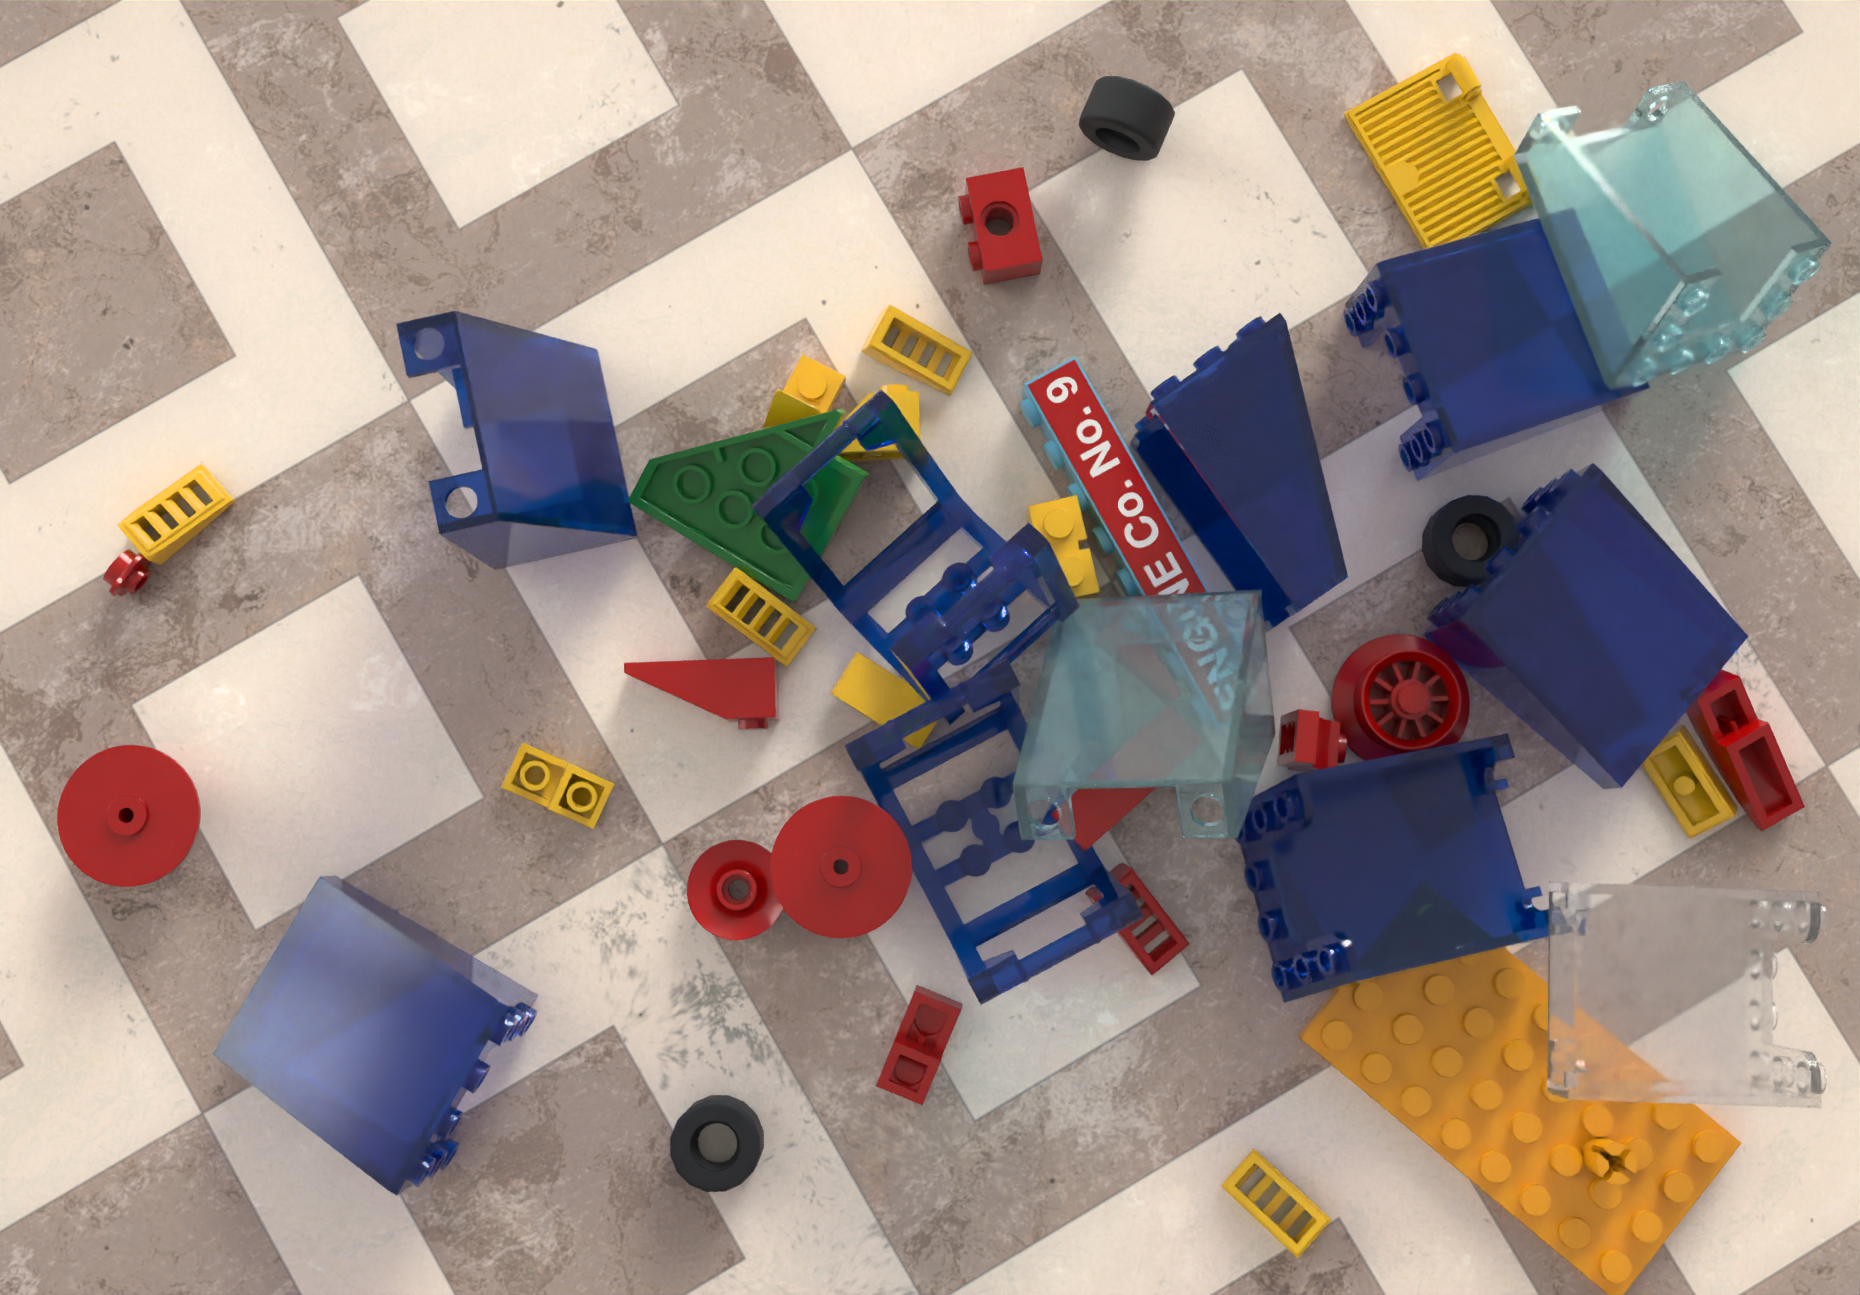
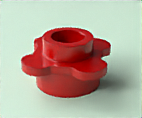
[103,549,151,597]

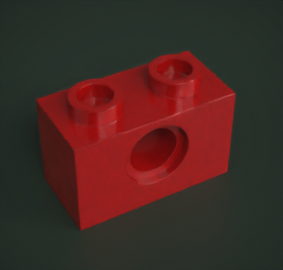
[958,167,1043,285]

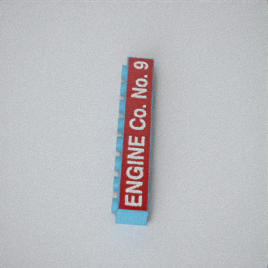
[1019,356,1271,733]

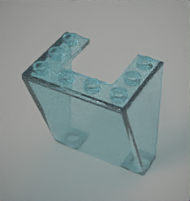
[1514,81,1832,390]
[1013,590,1276,840]

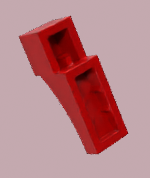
[1277,709,1347,774]

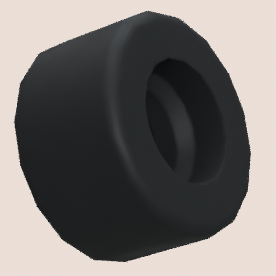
[1078,76,1175,161]
[1422,495,1520,587]
[670,1095,764,1192]

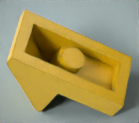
[762,354,846,429]

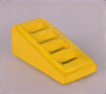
[861,304,973,396]
[117,464,235,565]
[706,567,817,668]
[1221,1148,1332,1258]

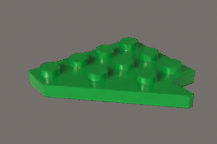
[627,408,869,602]

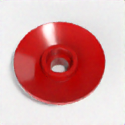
[687,840,783,940]

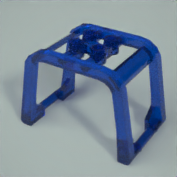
[750,389,1080,726]
[844,659,1144,1005]

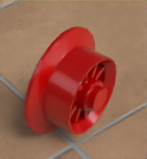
[1331,634,1470,772]
[57,745,201,887]
[770,796,912,939]

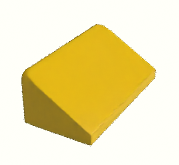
[1635,725,1738,839]

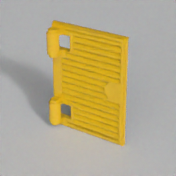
[1343,52,1543,261]

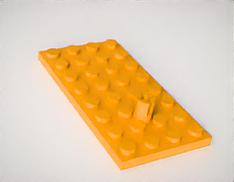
[1297,883,1741,1295]

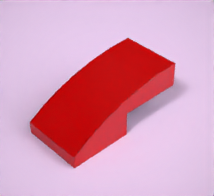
[876,985,963,1105]

